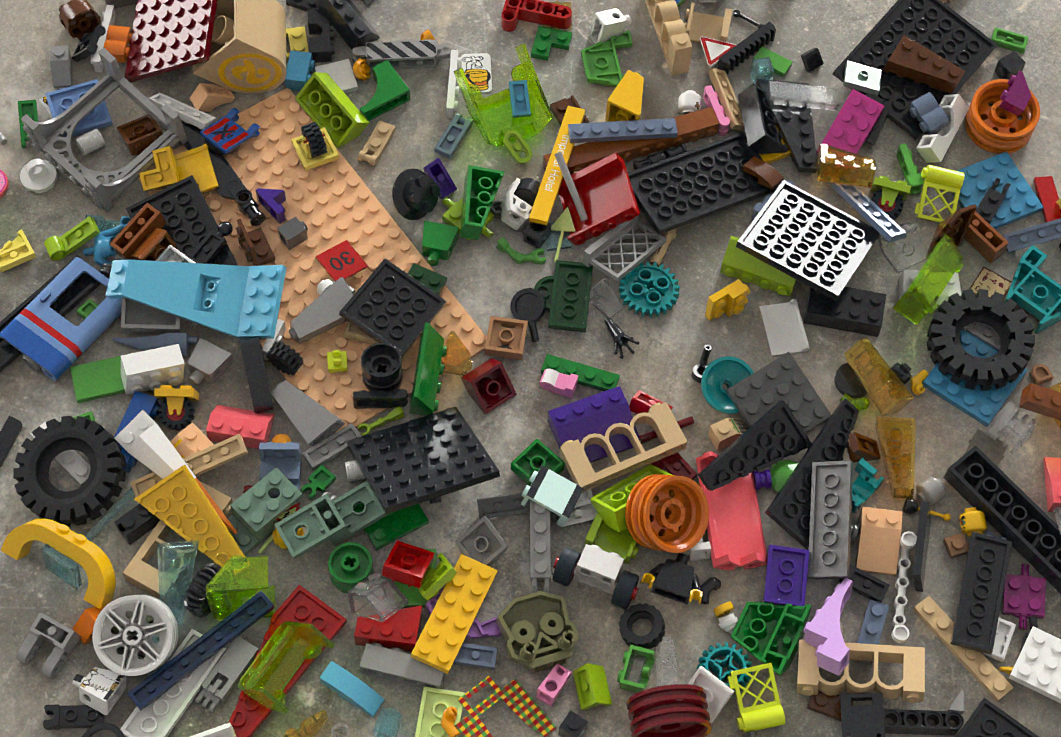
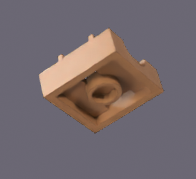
[485,316,528,360]

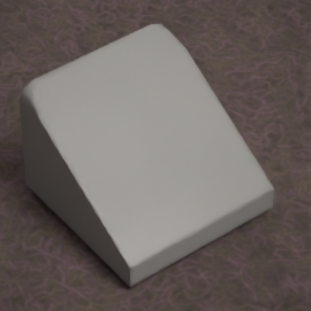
[947,691,965,715]

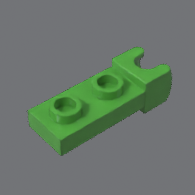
[896,143,924,195]

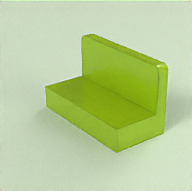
[573,663,612,711]

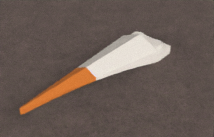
[114,410,238,534]

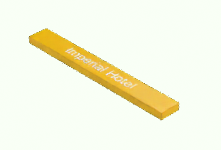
[529,106,585,225]

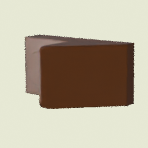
[847,432,880,463]

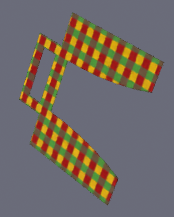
[455,675,557,737]

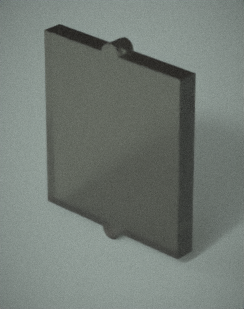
[964,429,1008,466]

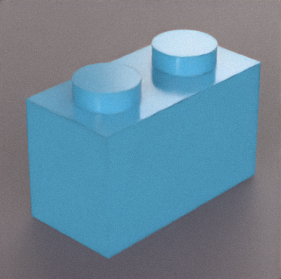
[284,50,315,91]

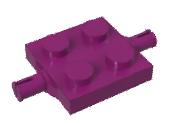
[1002,563,1046,630]

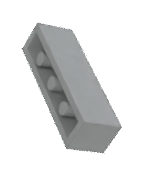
[359,643,446,689]

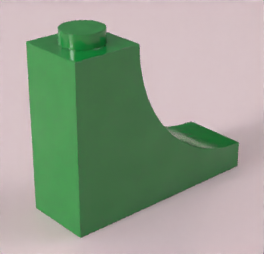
[360,60,410,121]

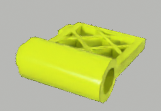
[914,165,964,223]
[728,663,785,733]

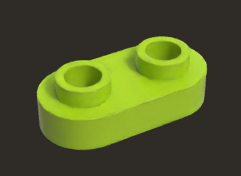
[503,130,532,164]

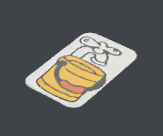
[461,53,492,93]

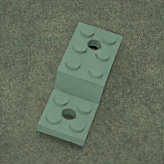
[227,467,303,556]
[274,481,387,560]

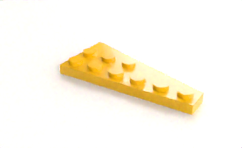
[134,465,251,577]

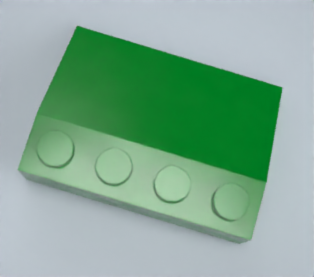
[409,323,447,416]

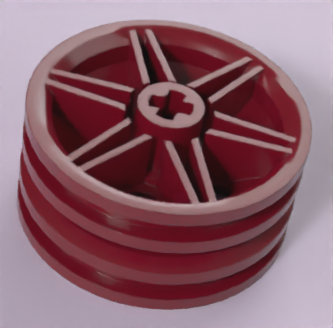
[626,684,712,737]

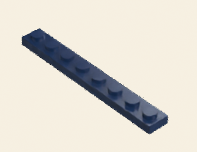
[127,591,275,711]

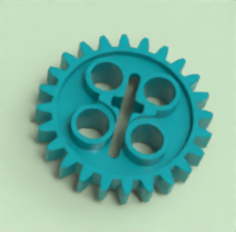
[619,261,680,318]

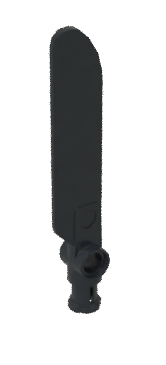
[183,124,266,226]

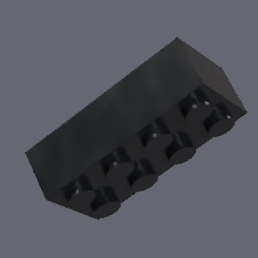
[803,287,886,337]

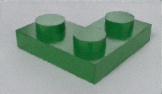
[531,26,573,61]

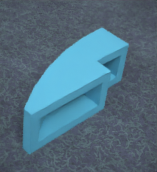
[320,661,385,717]

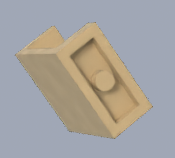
[684,3,732,43]

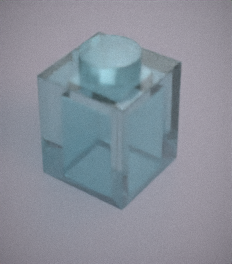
[750,57,774,84]
[373,707,402,737]

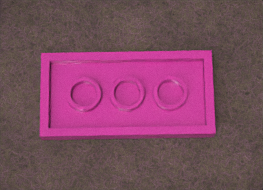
[816,89,885,170]

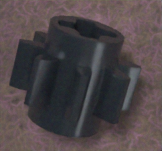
[888,363,912,386]

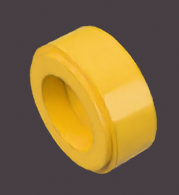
[713,601,734,617]

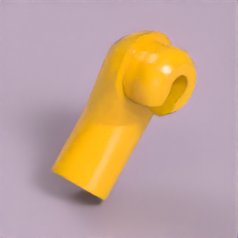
[911,369,929,395]

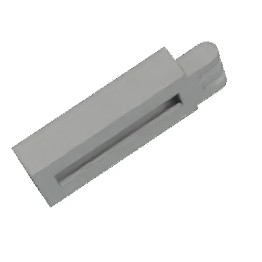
[195,636,259,713]

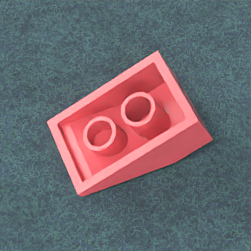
[1043,457,1061,513]

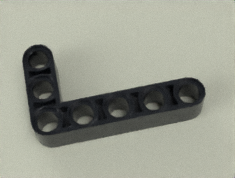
[877,709,964,737]

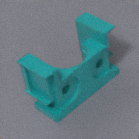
[852,458,884,513]

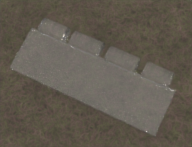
[769,81,840,111]

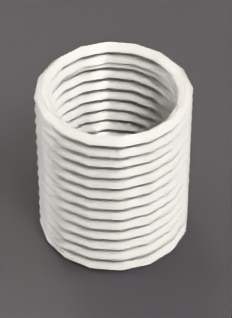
[75,128,105,156]
[345,460,366,482]

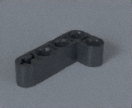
[240,337,274,413]

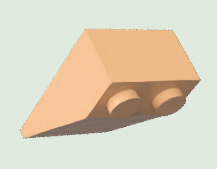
[856,507,902,576]

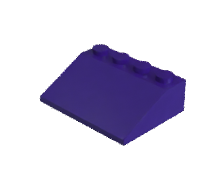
[547,386,641,463]

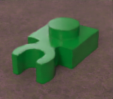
[301,465,336,500]

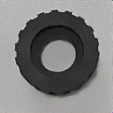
[619,603,666,650]

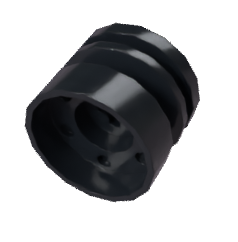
[361,343,403,392]

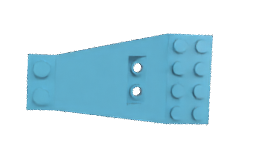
[106,260,287,339]

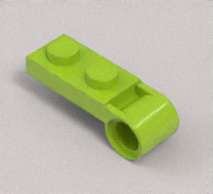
[44,216,100,261]

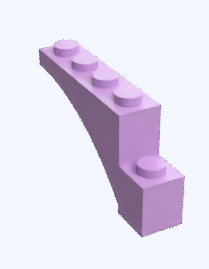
[804,578,853,676]

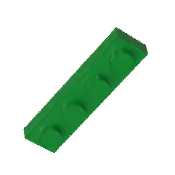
[541,354,620,392]

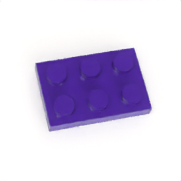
[763,544,809,606]

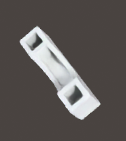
[916,94,969,163]

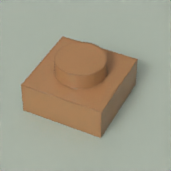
[943,533,969,559]

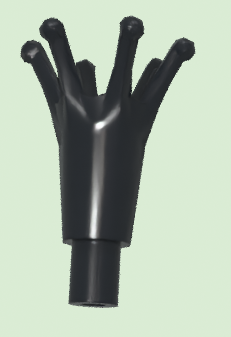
[604,318,640,359]

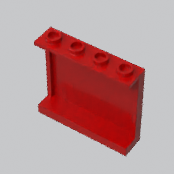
[558,153,640,246]

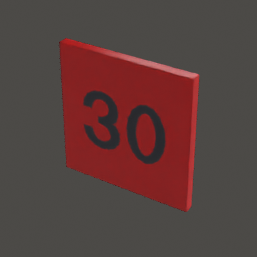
[315,240,368,282]

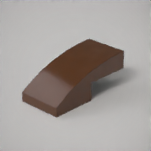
[743,156,784,190]

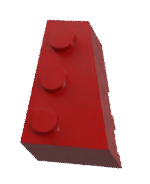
[354,606,422,652]

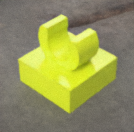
[327,350,348,373]

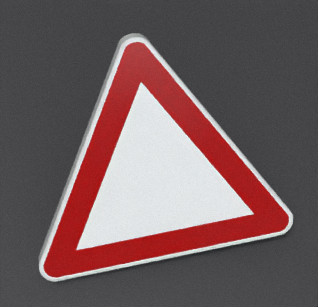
[700,36,736,67]

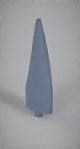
[112,333,199,357]

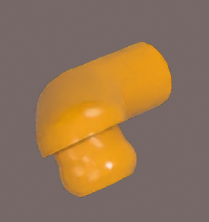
[441,706,460,737]

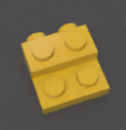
[705,279,750,321]

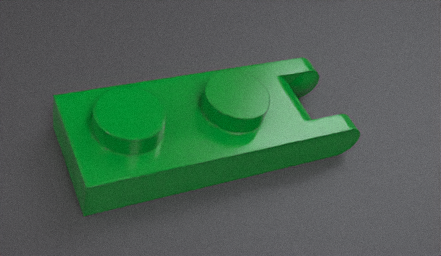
[18,100,39,148]

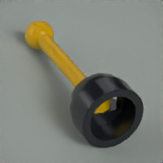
[903,497,951,521]

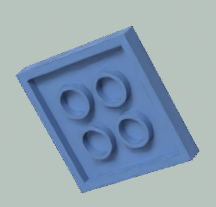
[45,79,113,137]

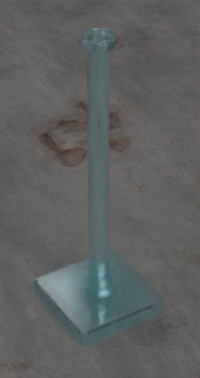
[41,477,140,590]

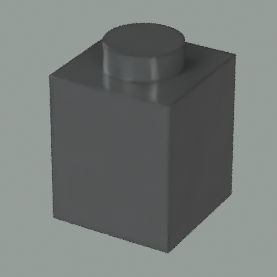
[277,217,308,250]

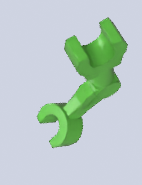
[496,237,546,265]

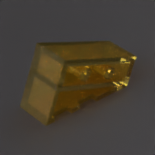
[817,143,876,188]

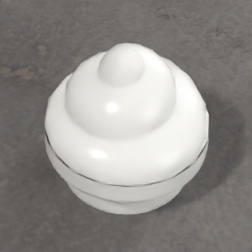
[718,612,738,634]

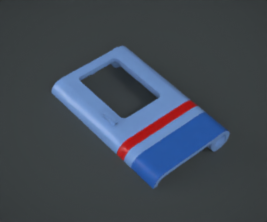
[0,257,122,381]

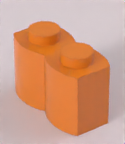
[104,25,133,63]

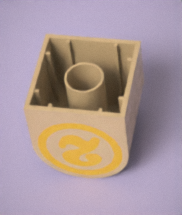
[193,0,286,94]

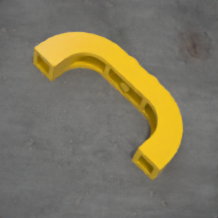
[1,518,116,609]

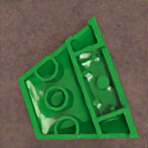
[731,602,812,676]

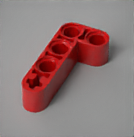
[501,0,572,32]

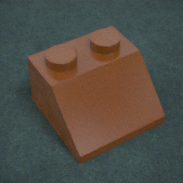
[131,228,177,261]

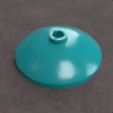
[701,356,754,414]

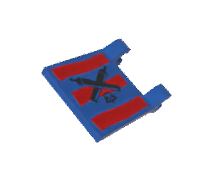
[200,108,260,154]

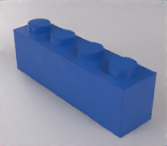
[114,391,160,473]

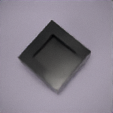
[801,47,824,71]

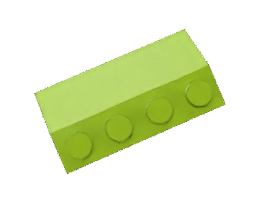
[295,72,369,149]
[720,236,797,297]
[590,464,672,532]

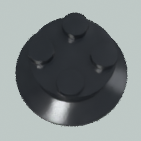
[392,168,440,220]

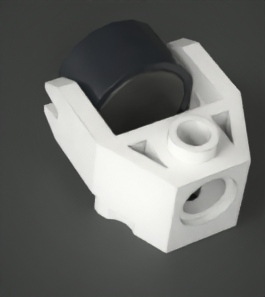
[500,178,540,230]

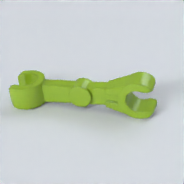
[358,407,404,436]

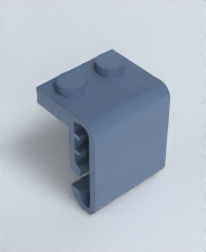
[259,442,302,498]

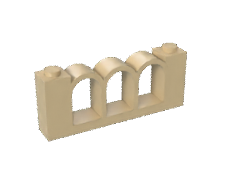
[645,0,692,76]
[559,402,687,493]
[123,481,233,603]
[797,640,925,703]

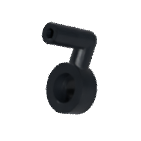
[691,345,712,383]

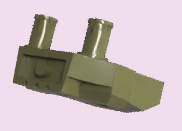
[496,591,579,674]

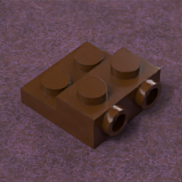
[117,114,163,156]

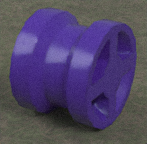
[753,469,772,490]

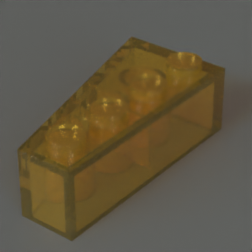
[844,338,914,416]

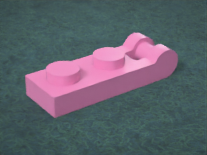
[703,85,730,136]

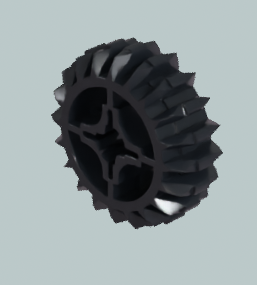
[184,563,230,618]

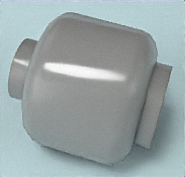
[916,477,946,506]

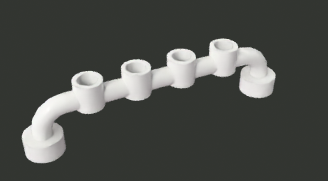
[891,531,917,643]

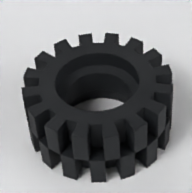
[266,341,304,376]

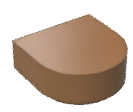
[1030,364,1054,385]

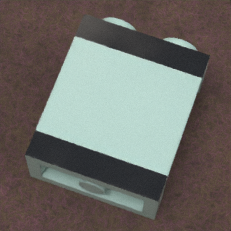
[521,466,584,527]

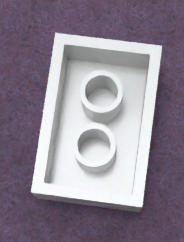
[121,344,184,395]

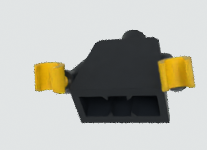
[640,553,703,605]

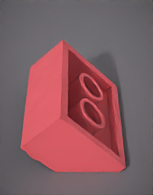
[206,405,275,449]

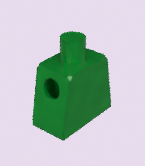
[422,221,459,266]

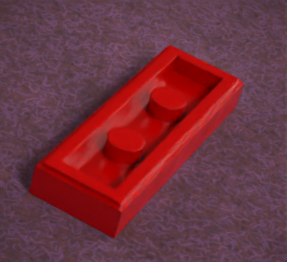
[1033,176,1061,223]

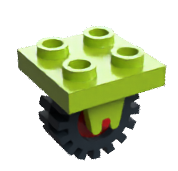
[870,176,911,220]

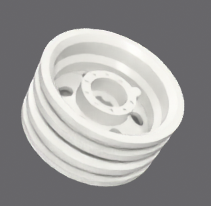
[92,595,179,676]

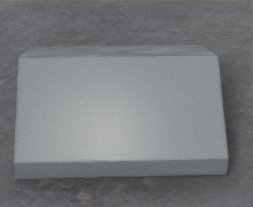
[455,516,508,566]

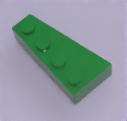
[460,165,505,240]

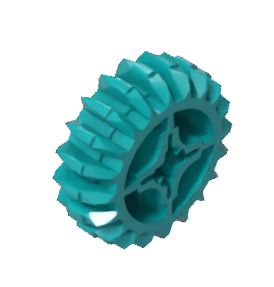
[697,642,753,698]

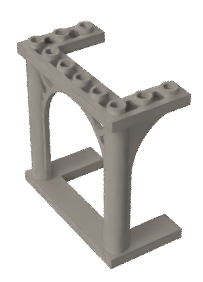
[21,47,188,212]

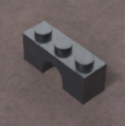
[307,9,335,63]

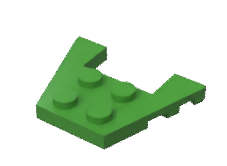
[581,30,640,87]

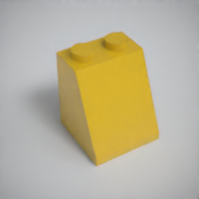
[605,70,644,122]

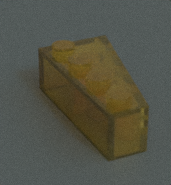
[875,416,916,499]

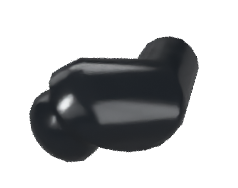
[701,577,721,605]

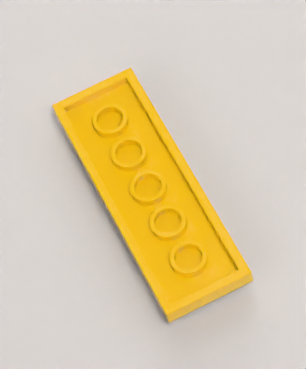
[410,554,498,674]

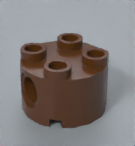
[59,0,101,40]

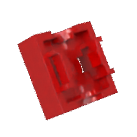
[382,540,435,588]

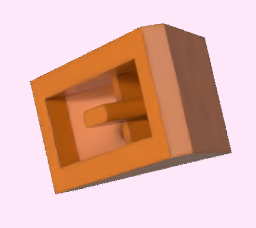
[72,606,106,645]

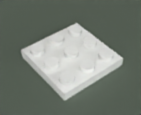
[1009,626,1061,703]

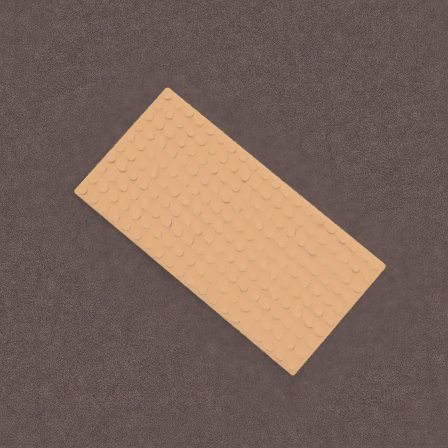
[138,88,487,435]

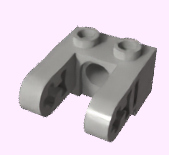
[16,612,81,679]

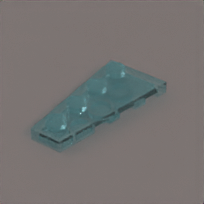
[157,540,199,625]

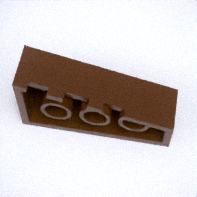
[882,35,965,94]

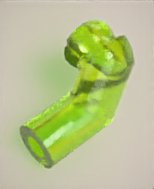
[840,394,870,411]

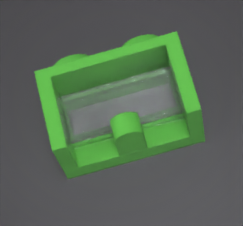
[617,645,655,693]

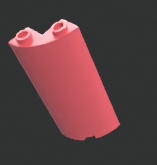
[696,451,767,570]

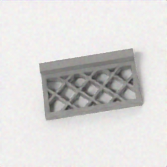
[583,216,666,282]

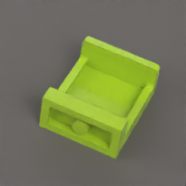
[584,512,639,564]

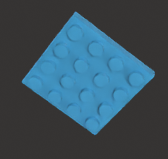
[952,151,1043,229]
[922,329,1028,427]

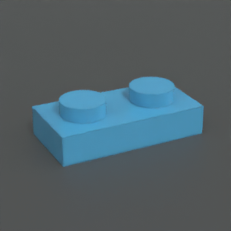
[509,80,531,118]

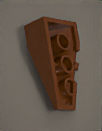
[926,204,977,258]

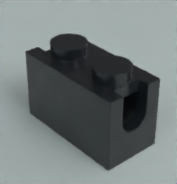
[115,504,160,545]

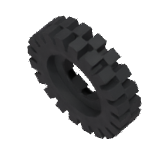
[927,289,1035,391]
[13,416,126,527]

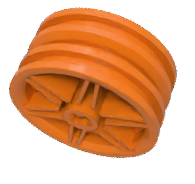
[965,79,1040,154]
[625,474,709,553]

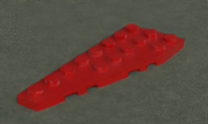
[228,585,347,737]

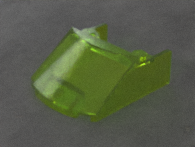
[454,43,553,146]

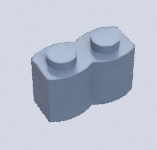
[909,92,949,135]

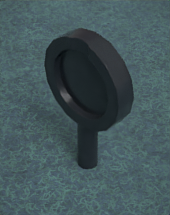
[510,288,546,342]

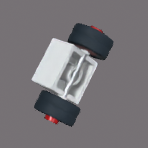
[552,544,639,609]

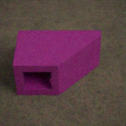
[999,71,1031,116]

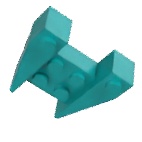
[1004,245,1061,334]

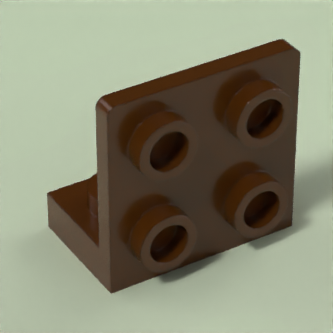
[236,219,275,266]

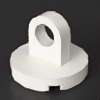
[20,159,58,193]

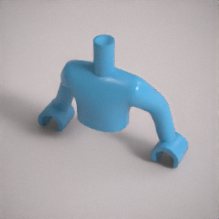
[83,216,132,266]

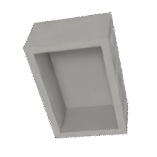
[121,298,181,334]

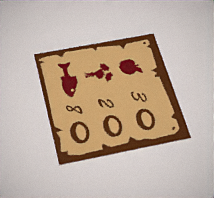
[969,267,1012,301]

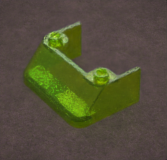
[893,234,964,325]
[206,555,276,620]
[238,621,335,713]

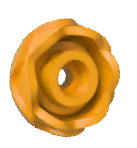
[353,58,371,81]

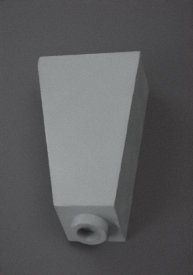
[289,277,353,344]
[271,380,345,447]

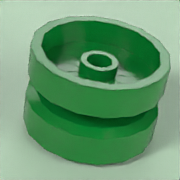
[328,542,374,594]

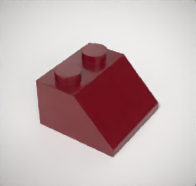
[461,358,517,414]

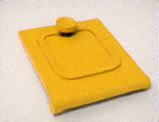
[172,144,219,193]

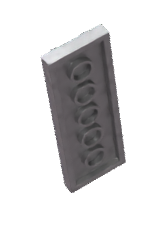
[808,460,853,579]

